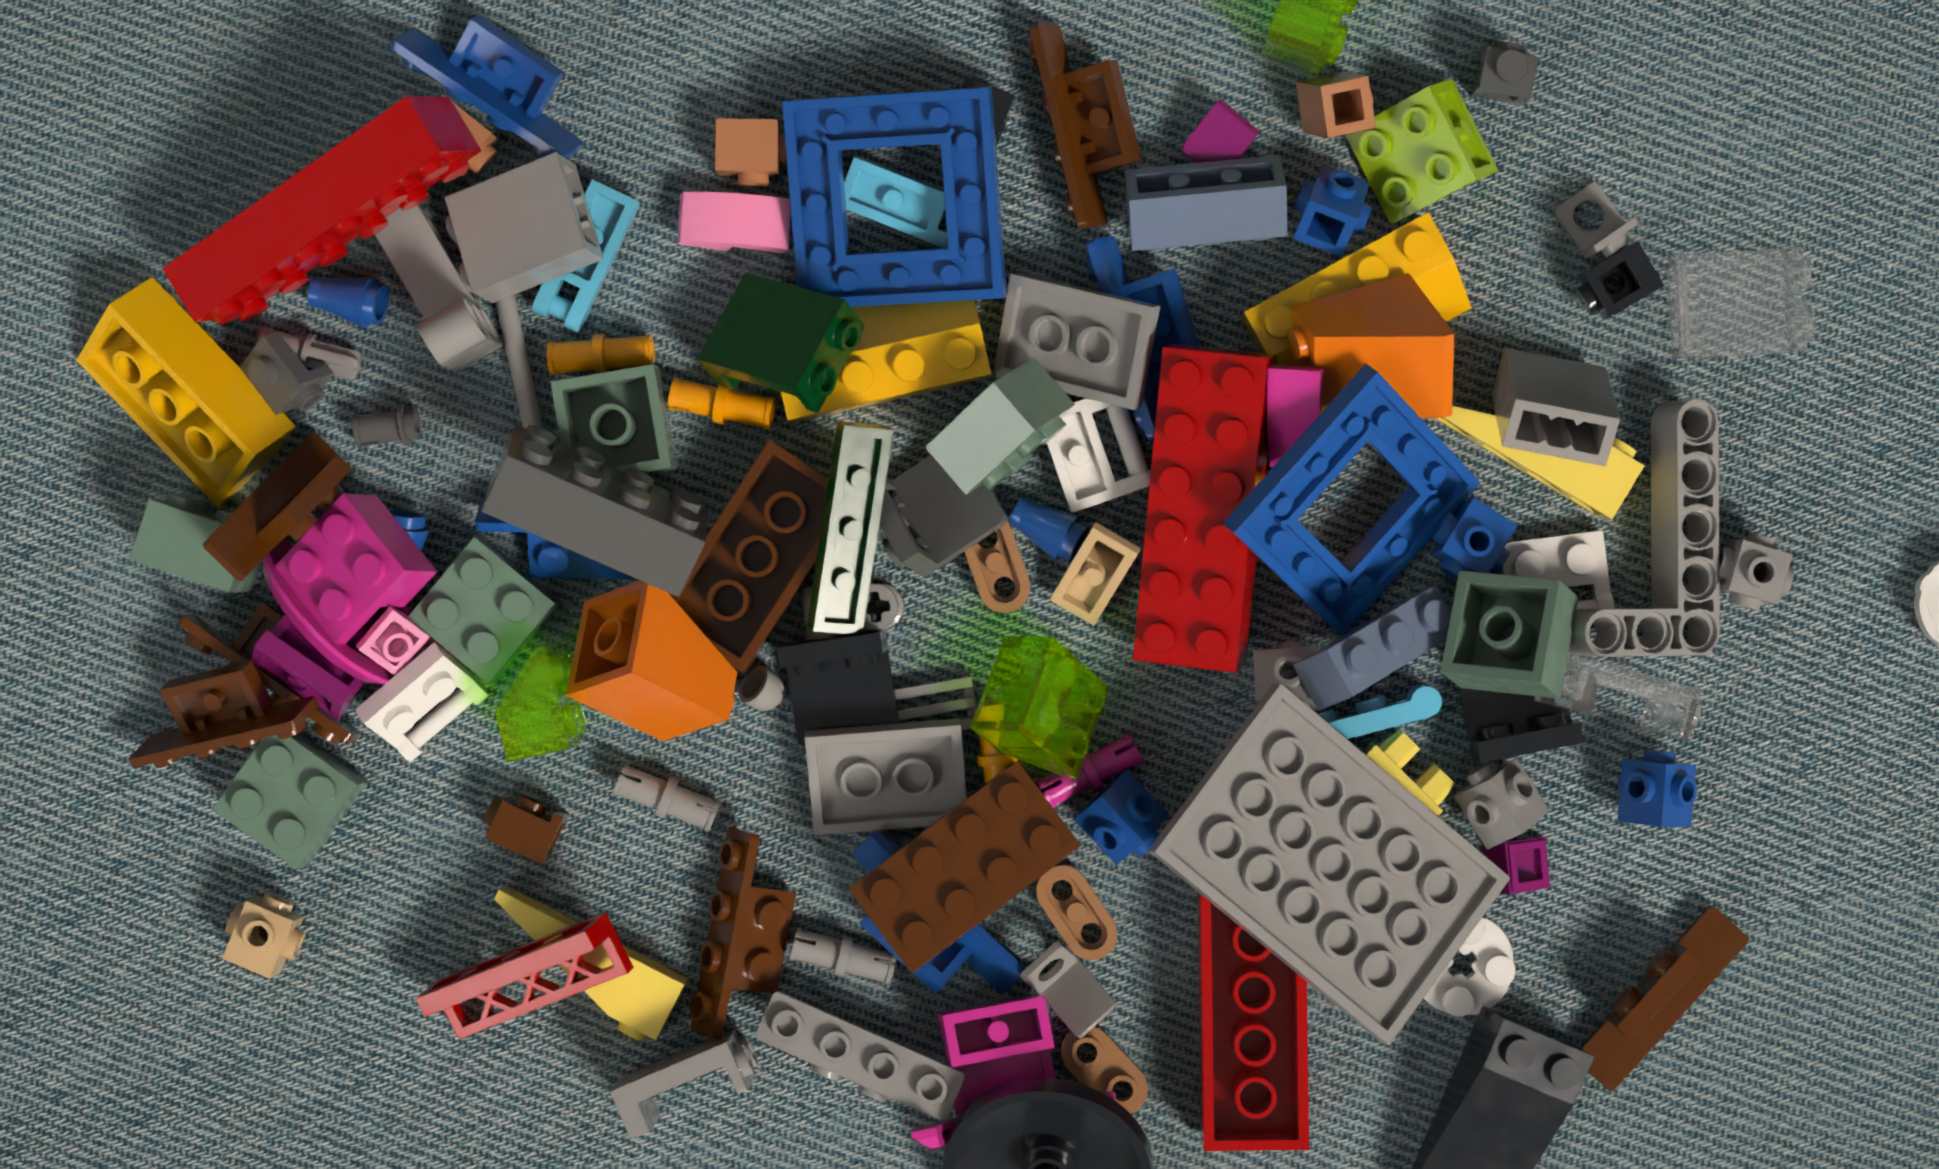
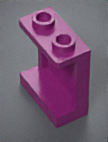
[252,602,414,721]

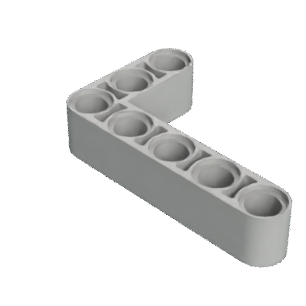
[375,203,503,372]
[1569,399,1720,657]

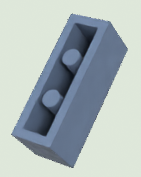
[1124,155,1288,251]
[1293,584,1452,711]

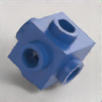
[1293,164,1372,257]
[1430,497,1518,581]
[1618,750,1697,827]
[1074,769,1169,865]

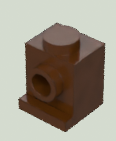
[483,794,570,864]

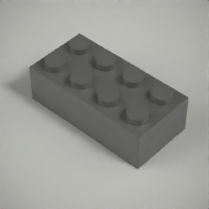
[481,424,708,597]

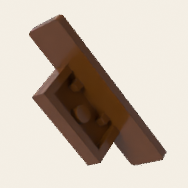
[1029,23,1142,228]
[203,432,352,581]
[177,602,361,745]
[129,660,319,768]
[690,827,796,1039]
[1580,906,1749,1091]

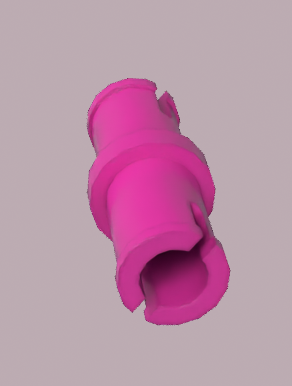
[1036,733,1143,808]

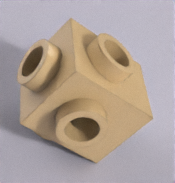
[222,893,306,979]

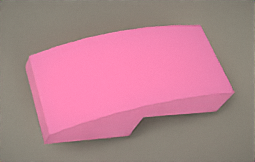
[677,192,791,254]
[356,606,457,675]

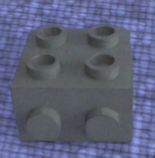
[880,455,1007,578]

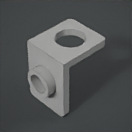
[1554,182,1640,259]
[1020,941,1116,1038]

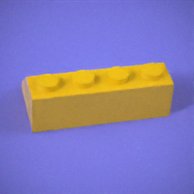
[1240,212,1472,366]
[76,277,296,508]
[781,300,992,423]

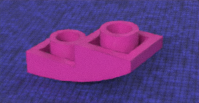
[1267,365,1324,467]

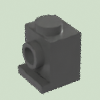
[1471,41,1539,107]

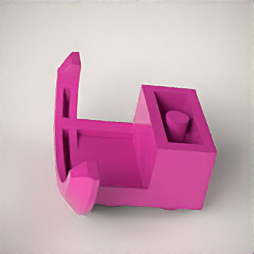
[262,493,437,685]
[911,994,1116,1149]

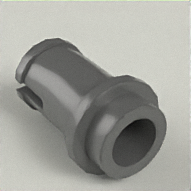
[352,404,421,448]

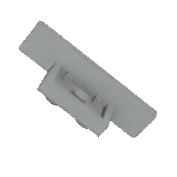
[755,991,965,1121]

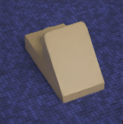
[1050,522,1141,626]

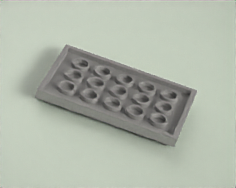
[1148,683,1510,1045]

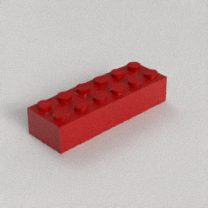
[162,96,482,325]
[1133,344,1277,673]
[1197,892,1309,1151]

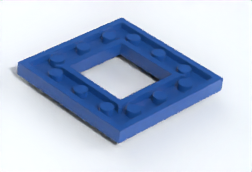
[782,86,1007,307]
[1223,363,1480,636]

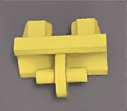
[1362,729,1455,816]

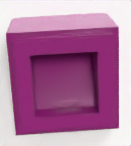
[1181,99,1260,163]
[1482,836,1550,894]

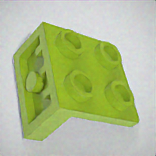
[1346,79,1499,224]

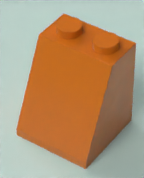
[1287,273,1454,418]
[566,580,737,741]

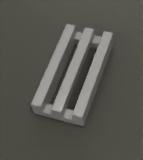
[895,676,978,730]

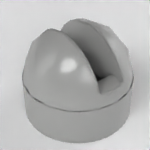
[739,665,784,711]

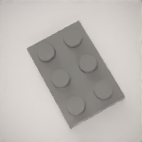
[993,272,1160,410]
[805,718,967,835]

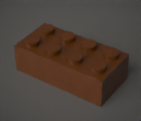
[669,440,829,673]
[848,761,1081,974]

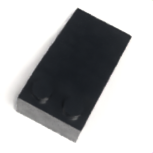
[1411,1006,1595,1169]

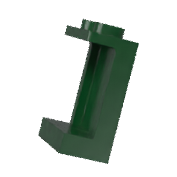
[697,273,864,412]

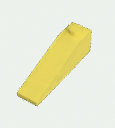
[1434,406,1645,520]
[494,885,689,1042]

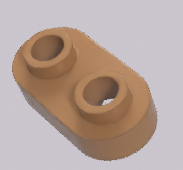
[964,521,1030,613]
[1036,864,1117,960]
[1060,1025,1148,1114]

